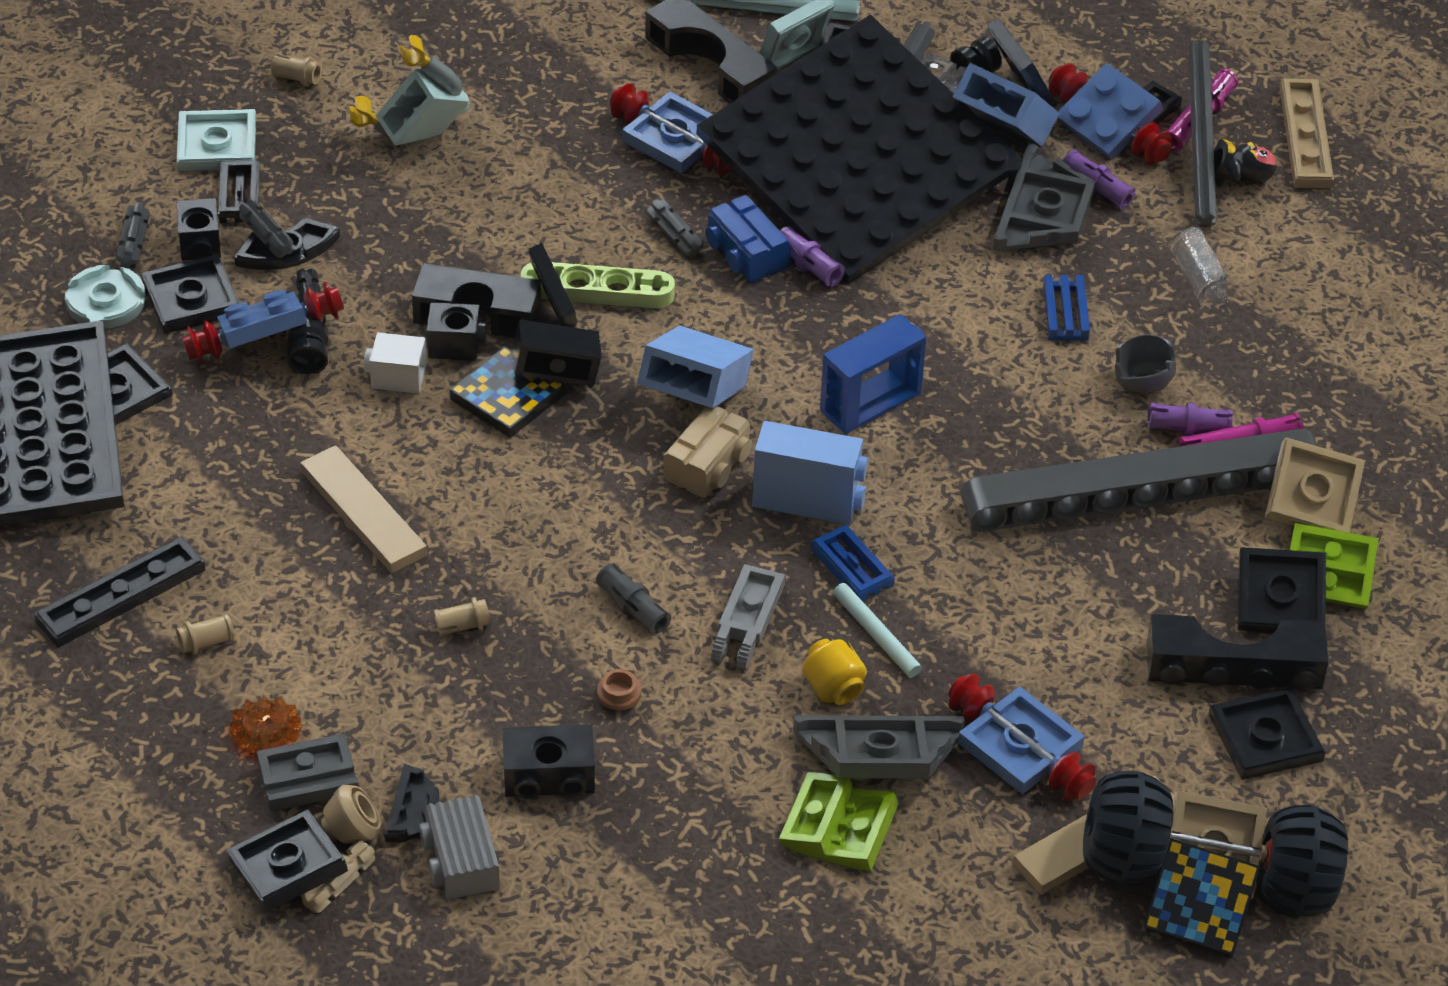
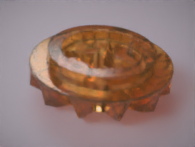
[229,694,301,755]

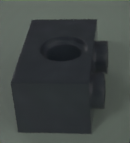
[502,724,595,799]

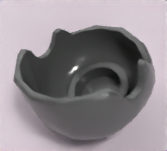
[1115,334,1176,394]

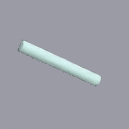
[833,583,922,678]

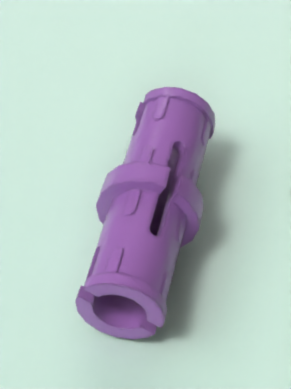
[1063,149,1136,210]
[780,226,845,287]
[1147,403,1233,436]

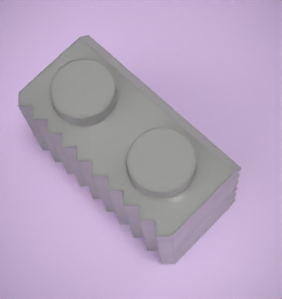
[419,794,500,900]

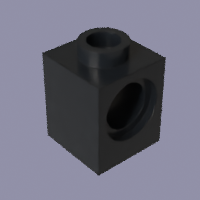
[176,198,221,261]
[427,303,487,361]

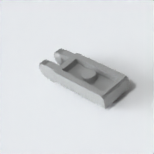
[711,564,786,670]

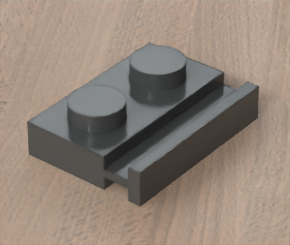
[256,733,359,812]

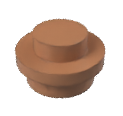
[597,669,641,711]

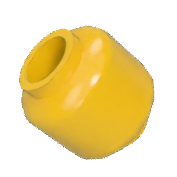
[802,639,867,705]

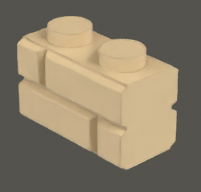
[663,406,752,498]

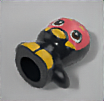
[1214,139,1276,187]

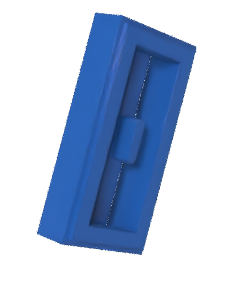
[1043,275,1090,340]
[811,524,895,601]

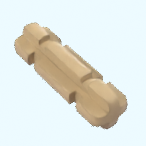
[301,840,375,913]

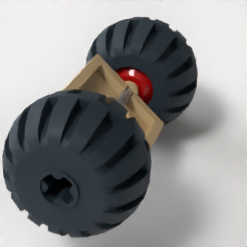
[1083,771,1348,918]

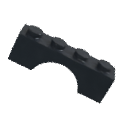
[645,0,778,103]
[1147,614,1328,690]

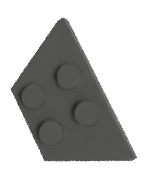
[993,143,1095,251]
[793,715,964,781]

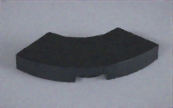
[234,218,340,270]

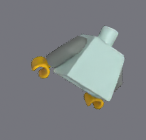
[349,35,470,145]

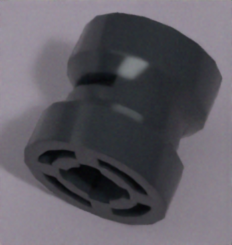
[950,36,1002,81]
[287,318,329,374]

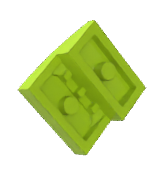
[1290,523,1379,610]
[779,772,899,871]

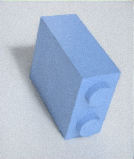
[953,63,1060,147]
[637,325,754,408]
[752,421,869,525]

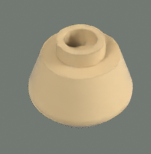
[321,785,381,845]

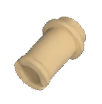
[271,53,322,87]
[434,597,491,637]
[176,614,235,655]

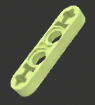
[521,262,675,308]

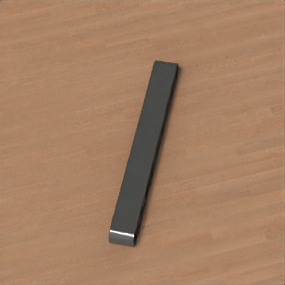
[960,429,1319,532]

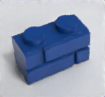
[705,195,790,283]

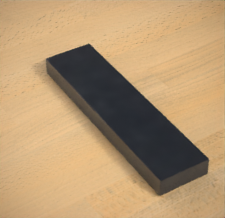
[34,536,206,648]

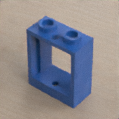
[820,314,926,434]

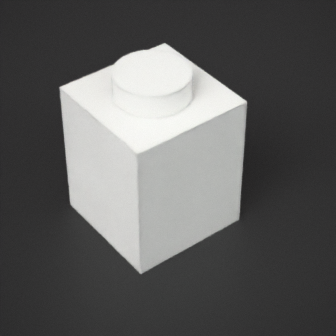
[364,332,427,394]

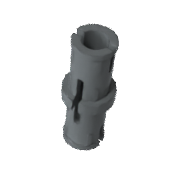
[596,563,672,635]

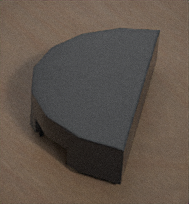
[385,764,440,842]

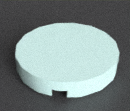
[65,265,146,328]

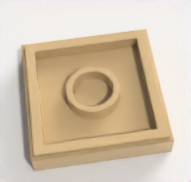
[1265,437,1365,533]

